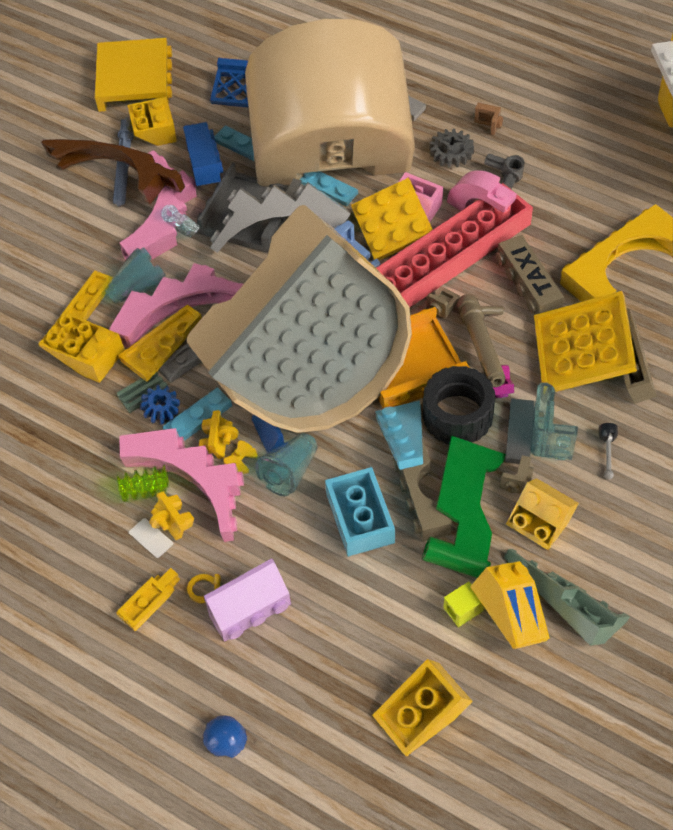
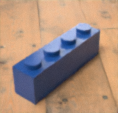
[183,122,223,186]

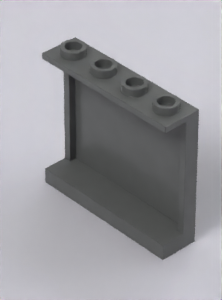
[197,162,302,253]

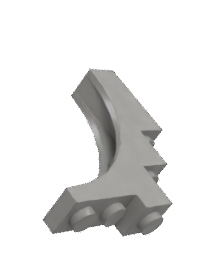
[210,182,350,253]

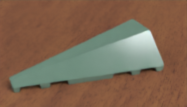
[504,549,630,646]

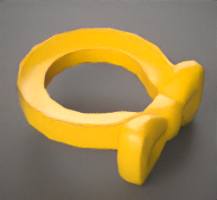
[187,574,221,603]

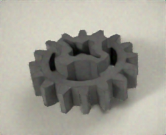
[429,129,474,168]

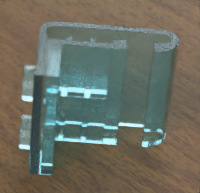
[531,382,578,460]

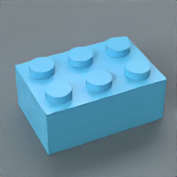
[325,467,395,557]

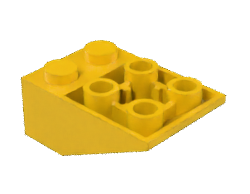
[38,312,125,383]

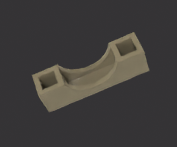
[392,441,452,542]

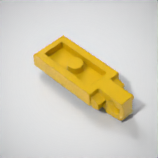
[116,568,180,631]

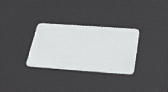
[129,518,174,558]

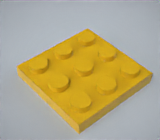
[351,177,433,261]

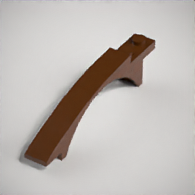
[41,139,185,205]

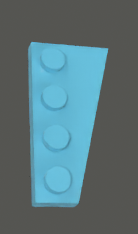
[375,401,423,470]

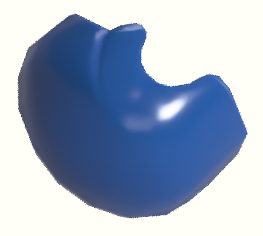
[203,715,247,758]

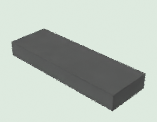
[505,398,534,464]

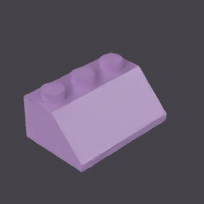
[204,558,291,642]

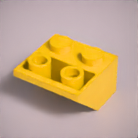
[127,97,177,146]
[506,478,579,550]

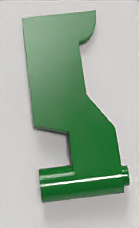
[422,436,506,578]

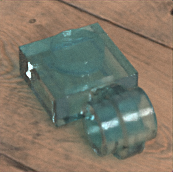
[161,205,201,237]

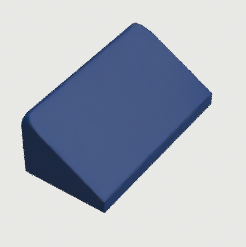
[252,414,285,454]

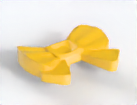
[223,440,258,474]

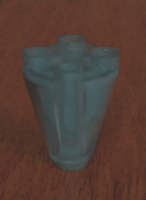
[105,247,166,304]

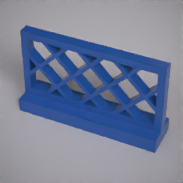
[210,58,248,108]

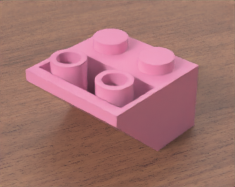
[399,172,443,222]

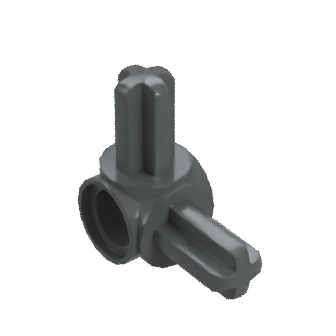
[484,154,525,190]

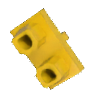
[199,410,239,459]
[149,491,194,541]

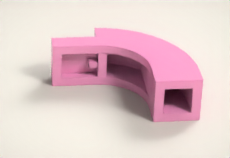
[447,170,517,213]

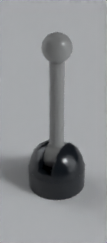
[599,423,618,479]

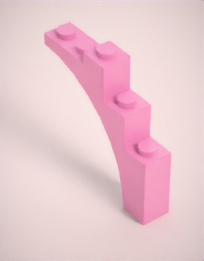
[120,150,197,269]
[109,263,243,349]
[119,428,244,542]

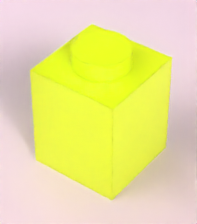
[443,581,484,628]

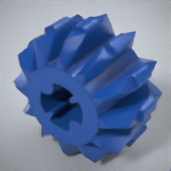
[140,385,180,425]

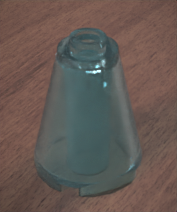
[255,433,318,497]

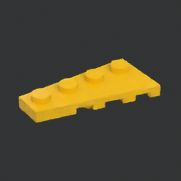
[118,304,202,382]

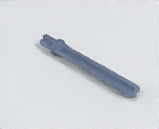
[113,117,134,207]

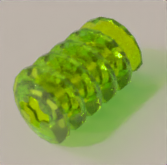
[117,464,169,502]

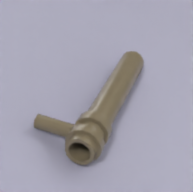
[457,294,505,387]

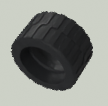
[423,366,495,444]

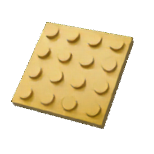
[534,291,637,395]

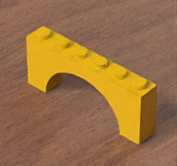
[560,204,673,302]

